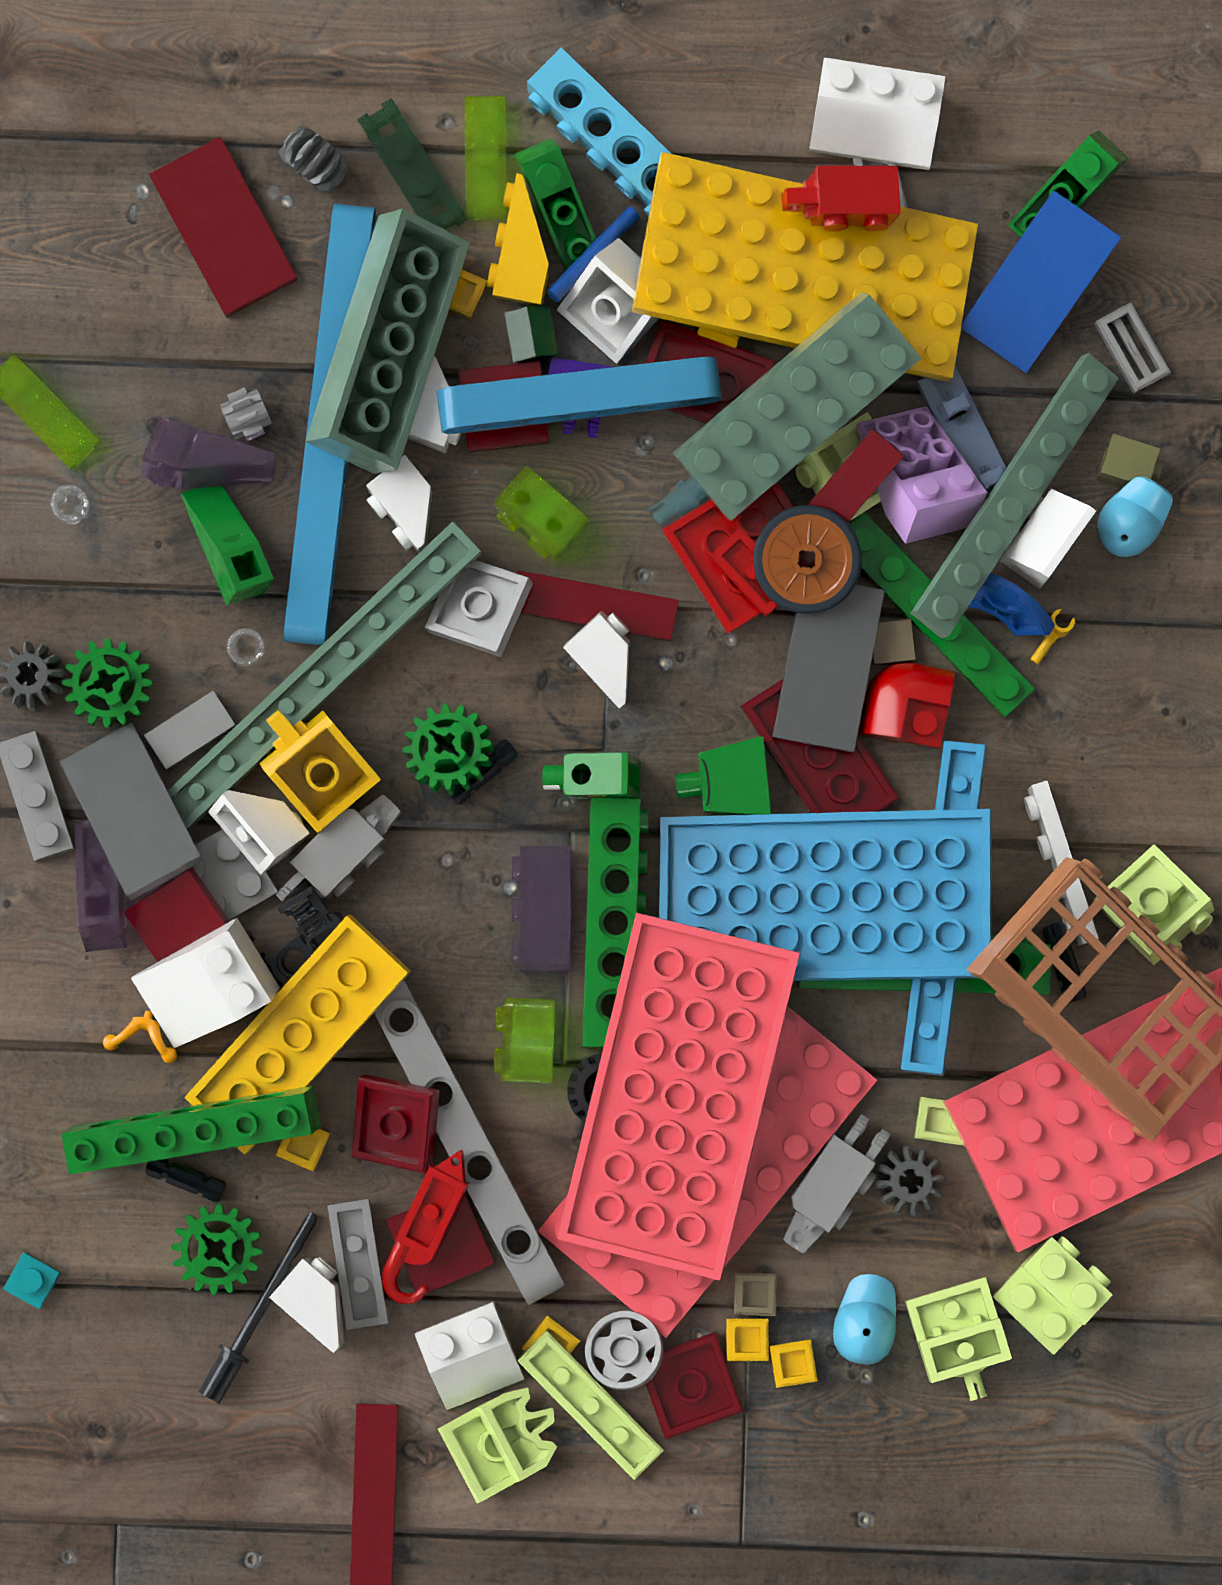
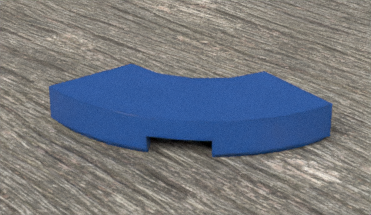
[968,573,1055,636]

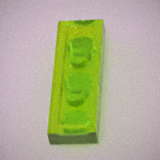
[464,96,507,220]
[0,354,101,471]

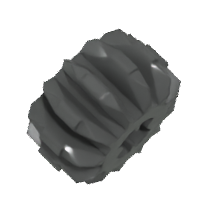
[279,126,349,193]
[0,641,66,712]
[874,1146,946,1217]

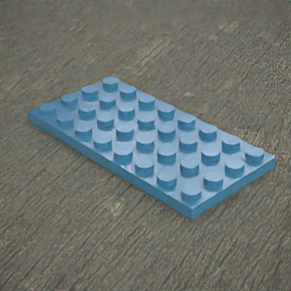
[659,809,992,981]

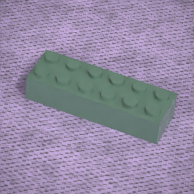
[305,208,470,474]
[672,292,922,521]

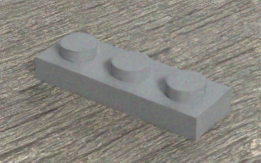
[0,731,75,862]
[327,1199,389,1330]

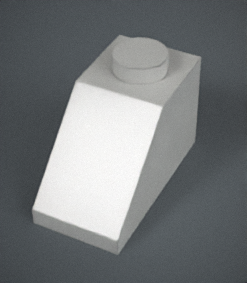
[408,356,461,454]
[563,611,630,708]
[208,790,310,875]

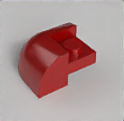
[858,662,955,750]

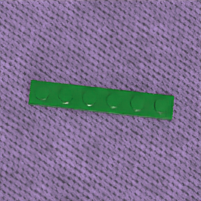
[850,512,1035,719]

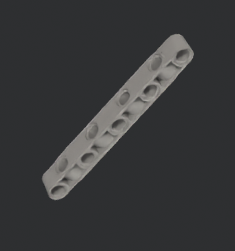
[374,979,566,1305]

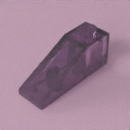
[142,416,276,490]
[75,820,127,952]

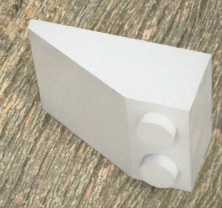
[131,918,280,1048]

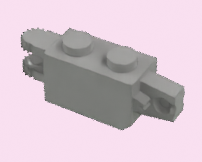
[276,794,401,909]
[783,1114,890,1254]

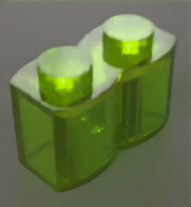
[494,998,556,1084]

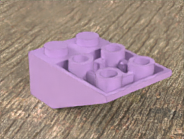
[856,406,987,544]

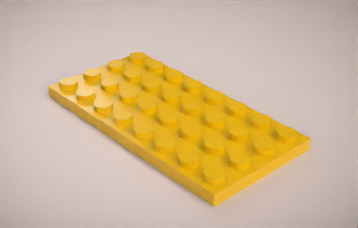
[632,152,978,382]

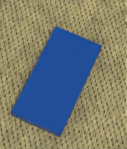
[961,190,1122,373]

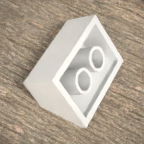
[809,58,945,170]

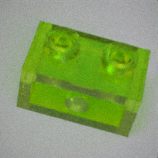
[494,465,589,561]

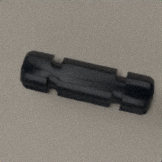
[446,739,518,804]
[1042,922,1087,1003]
[145,1159,226,1202]

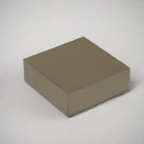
[873,619,916,666]
[734,1272,777,1316]

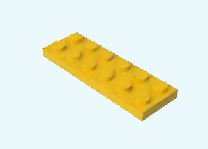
[184,914,411,1154]

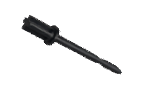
[198,1212,317,1404]

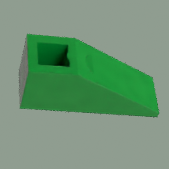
[1008,130,1129,238]
[514,138,596,271]
[180,480,274,606]

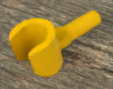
[1030,609,1075,665]

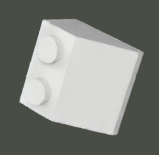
[557,238,660,364]
[1000,489,1096,589]
[269,1256,345,1353]
[415,1301,524,1410]

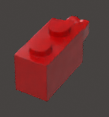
[781,166,901,231]

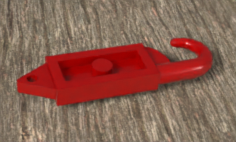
[381,1150,470,1305]

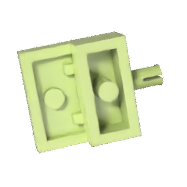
[905,1277,1012,1401]

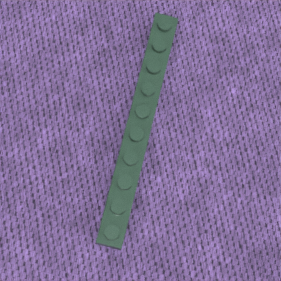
[168,521,482,830]

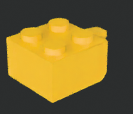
[259,709,381,833]

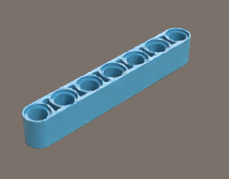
[436,357,722,434]

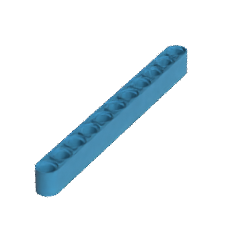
[284,203,376,646]

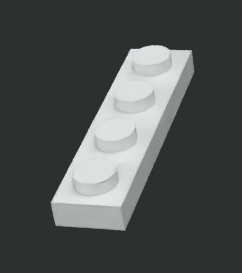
[1024,781,1099,946]

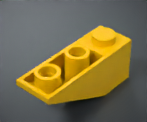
[487,173,550,306]

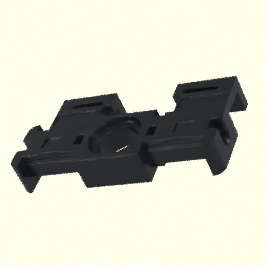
[246,886,344,1011]

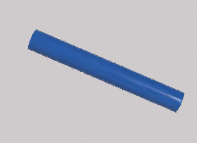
[547,206,640,302]

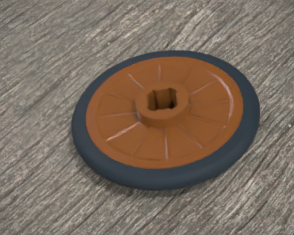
[753,505,862,614]

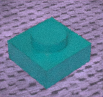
[3,1252,62,1309]

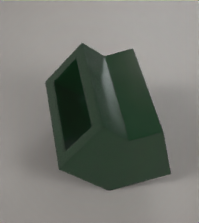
[505,305,558,363]

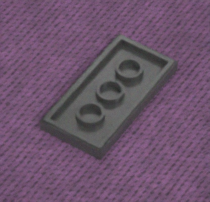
[772,585,885,753]
[60,722,204,901]

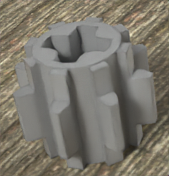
[220,387,272,441]

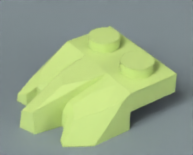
[438,1388,557,1503]

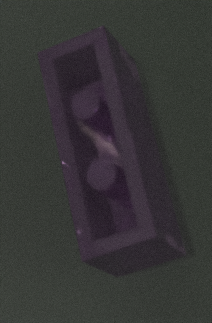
[512,846,571,973]

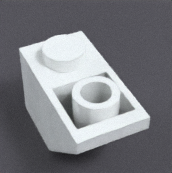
[366,455,432,554]

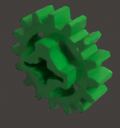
[62,638,154,729]
[402,703,494,795]
[171,1204,263,1295]

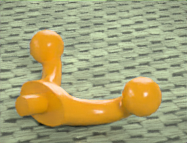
[103,1011,178,1063]

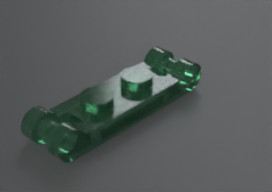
[356,98,468,230]

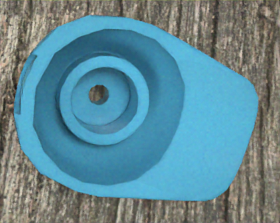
[1097,476,1173,557]
[833,1274,896,1365]

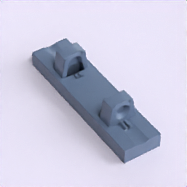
[916,366,1006,503]

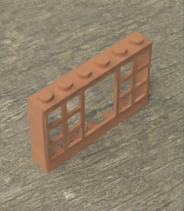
[966,857,1222,1142]

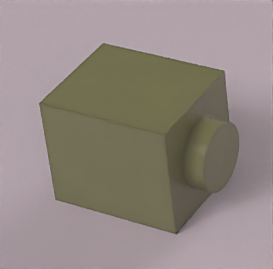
[1096,434,1163,488]

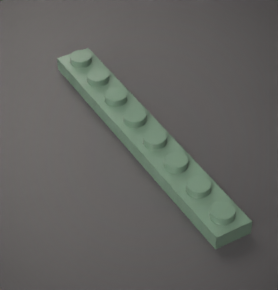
[911,353,1119,638]

